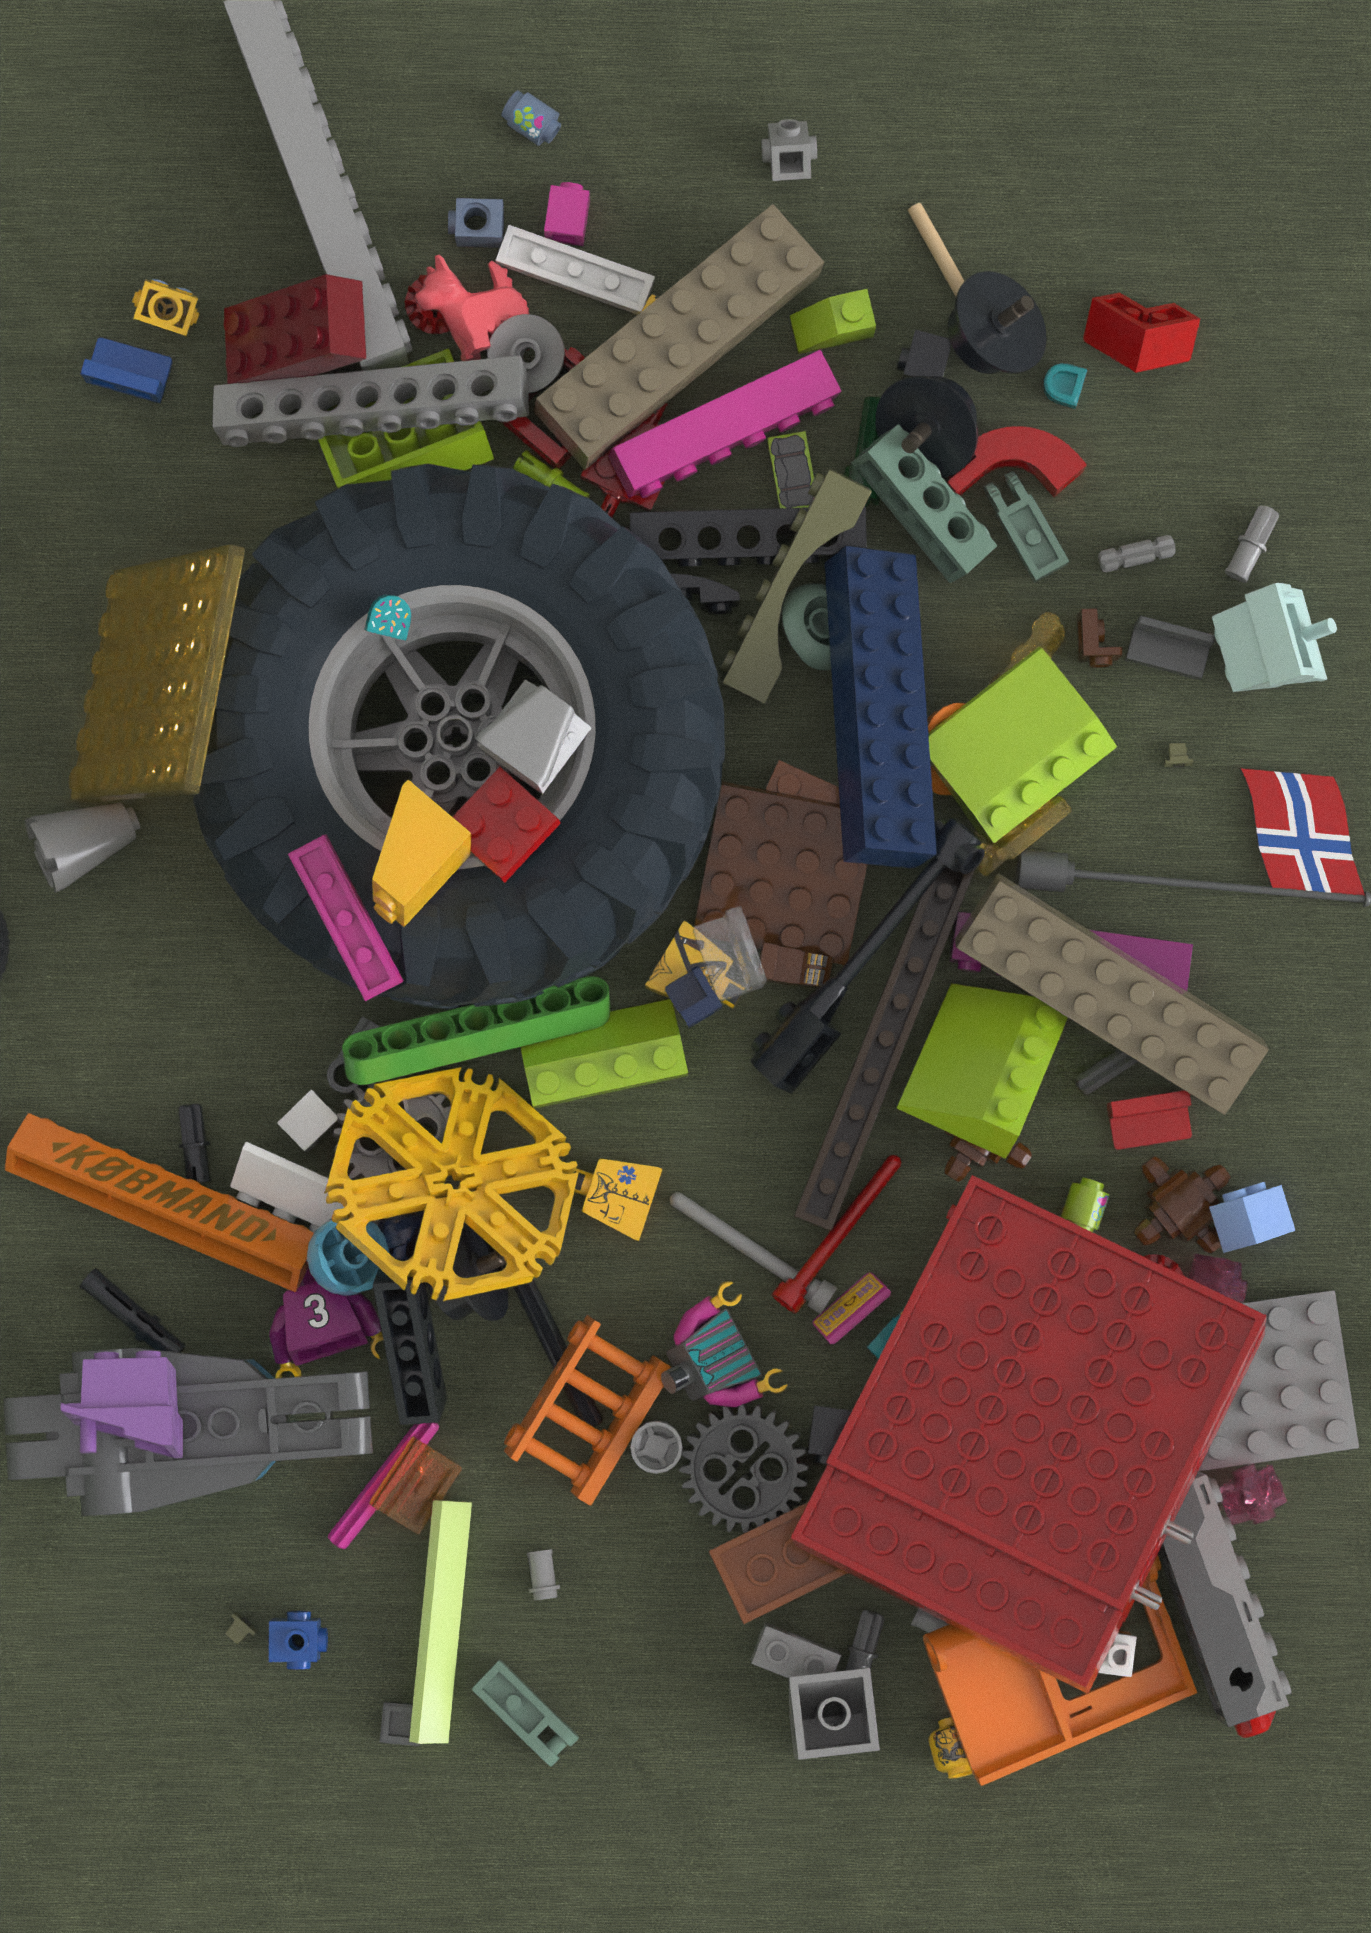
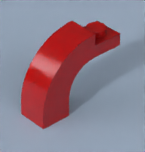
[947,426,1087,497]

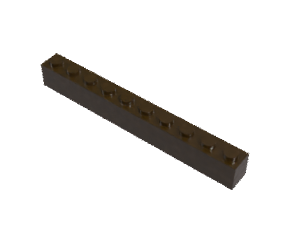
[793,867,975,1232]

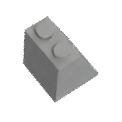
[789,1668,880,1760]

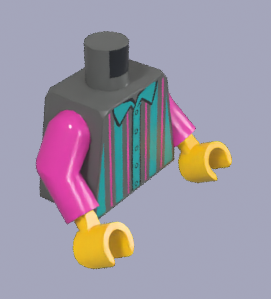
[661,1281,788,1408]

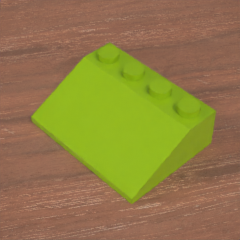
[318,348,494,489]
[928,646,1117,843]
[897,983,1068,1159]

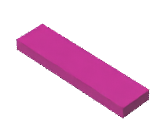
[288,834,403,1001]

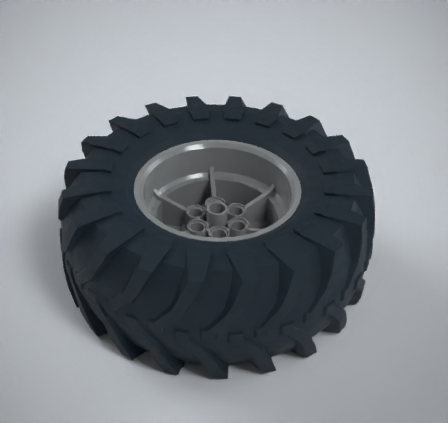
[183,464,725,1009]

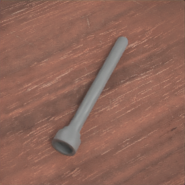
[669,1192,837,1314]

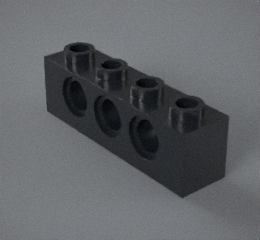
[373,1259,447,1425]

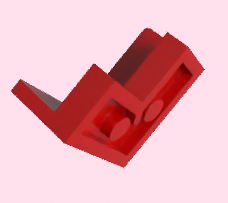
[1083,292,1201,373]

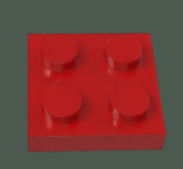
[453,767,561,883]

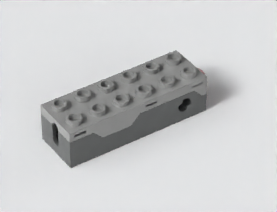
[1158,1472,1291,1738]

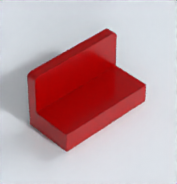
[1106,1090,1192,1150]

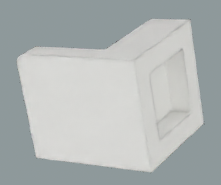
[277,1090,338,1153]

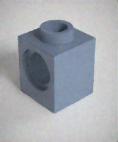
[448,198,504,248]

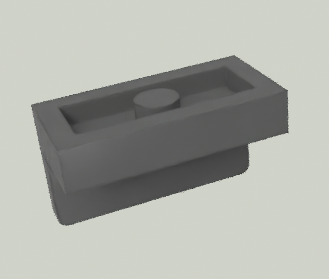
[1125,616,1215,680]

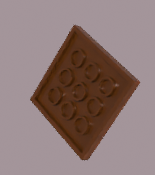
[694,781,868,965]

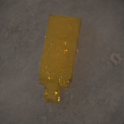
[977,795,1072,876]

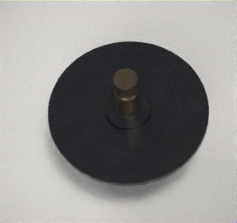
[948,271,1047,374]
[875,376,978,478]
[426,1222,508,1322]

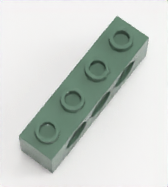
[851,424,997,583]

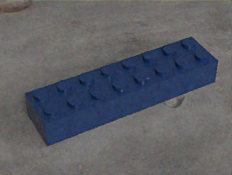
[825,546,937,868]

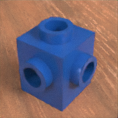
[269,1611,328,1669]

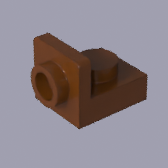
[1077,608,1122,668]

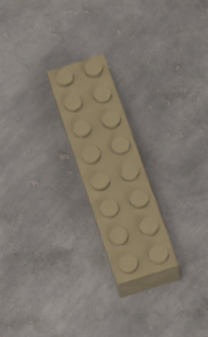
[534,204,825,470]
[955,873,1269,1115]

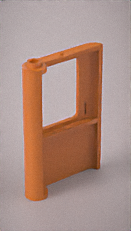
[923,1555,1197,1786]

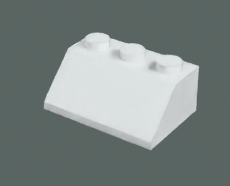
[230,1142,344,1232]

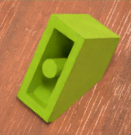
[790,289,876,354]

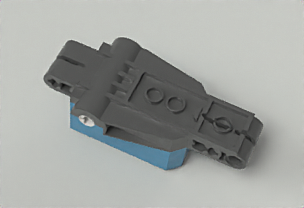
[3,1348,373,1516]

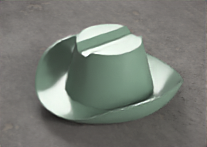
[782,583,831,670]

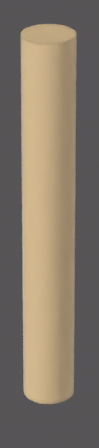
[907,203,964,297]

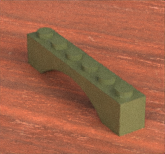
[719,467,872,704]

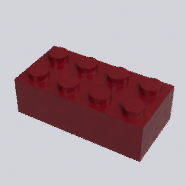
[224,274,366,384]

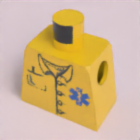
[574,1159,663,1241]

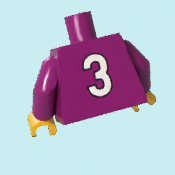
[269,1268,384,1378]

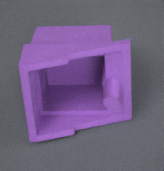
[61,1351,183,1458]

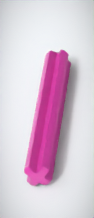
[328,1423,439,1549]

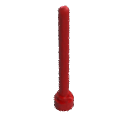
[771,1155,902,1314]

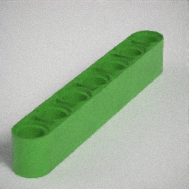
[342,976,610,1085]

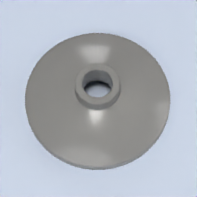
[487,314,565,393]

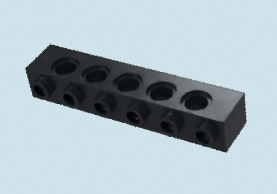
[630,506,867,566]

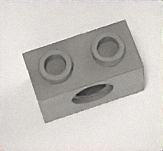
[750,1622,841,1678]

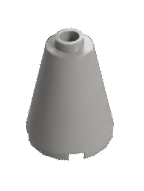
[25,802,140,893]

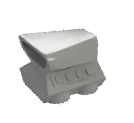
[475,680,591,794]

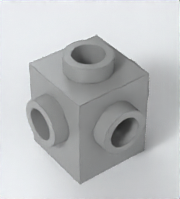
[761,119,817,181]

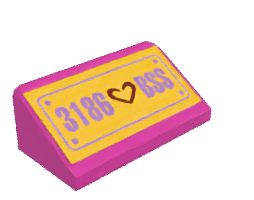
[812,1272,891,1345]

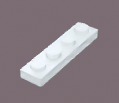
[495,225,655,315]

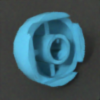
[307,1219,390,1296]

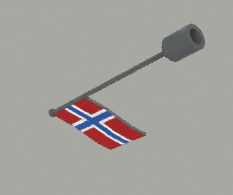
[1015,768,1371,907]

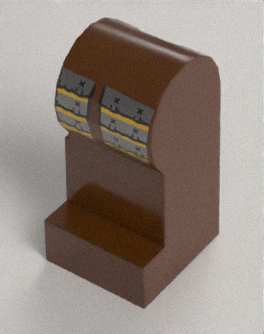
[756,943,834,989]

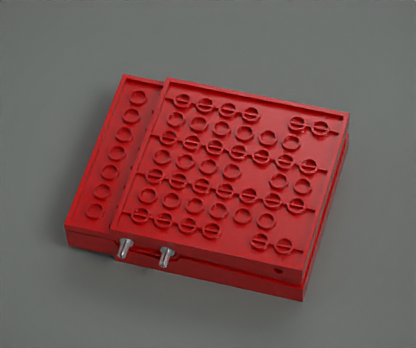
[791,1175,1267,1694]

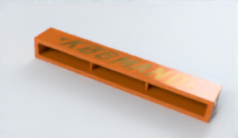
[5,1113,314,1292]

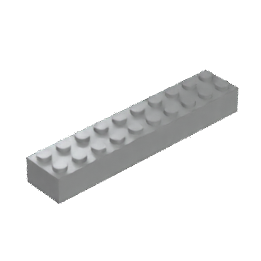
[223,0,413,371]

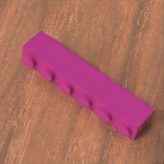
[608,349,842,498]

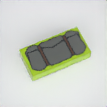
[767,431,814,508]

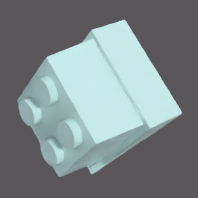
[1212,583,1337,692]

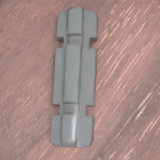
[1098,535,1176,572]

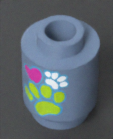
[501,90,561,146]

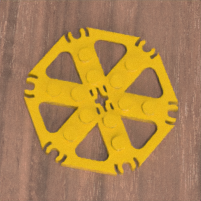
[324,1067,579,1301]

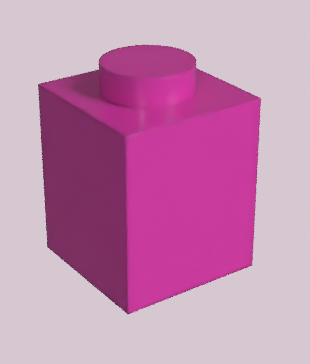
[544,182,590,246]

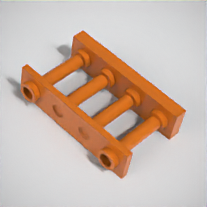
[504,1315,671,1506]

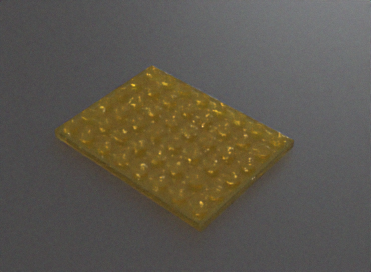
[69,544,245,803]

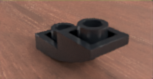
[671,574,740,615]

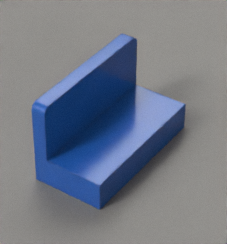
[80,338,173,403]

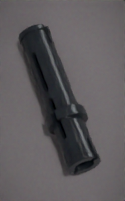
[80,1268,186,1352]

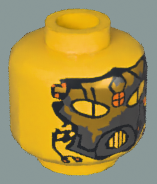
[928,1717,973,1779]

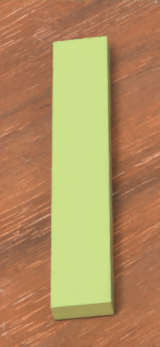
[409,1500,472,1744]

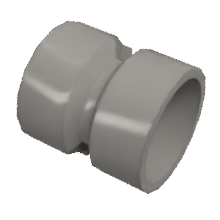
[630,1420,683,1474]

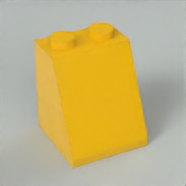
[372,780,471,927]

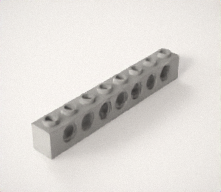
[213,356,529,447]

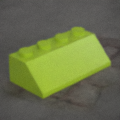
[521,999,688,1109]

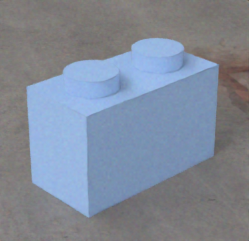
[1210,1182,1295,1253]

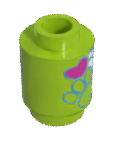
[1061,1177,1110,1232]

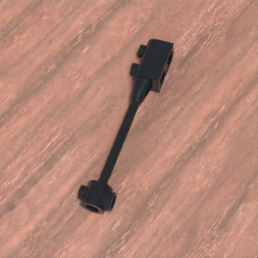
[750,817,985,1094]

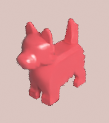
[415,255,529,361]

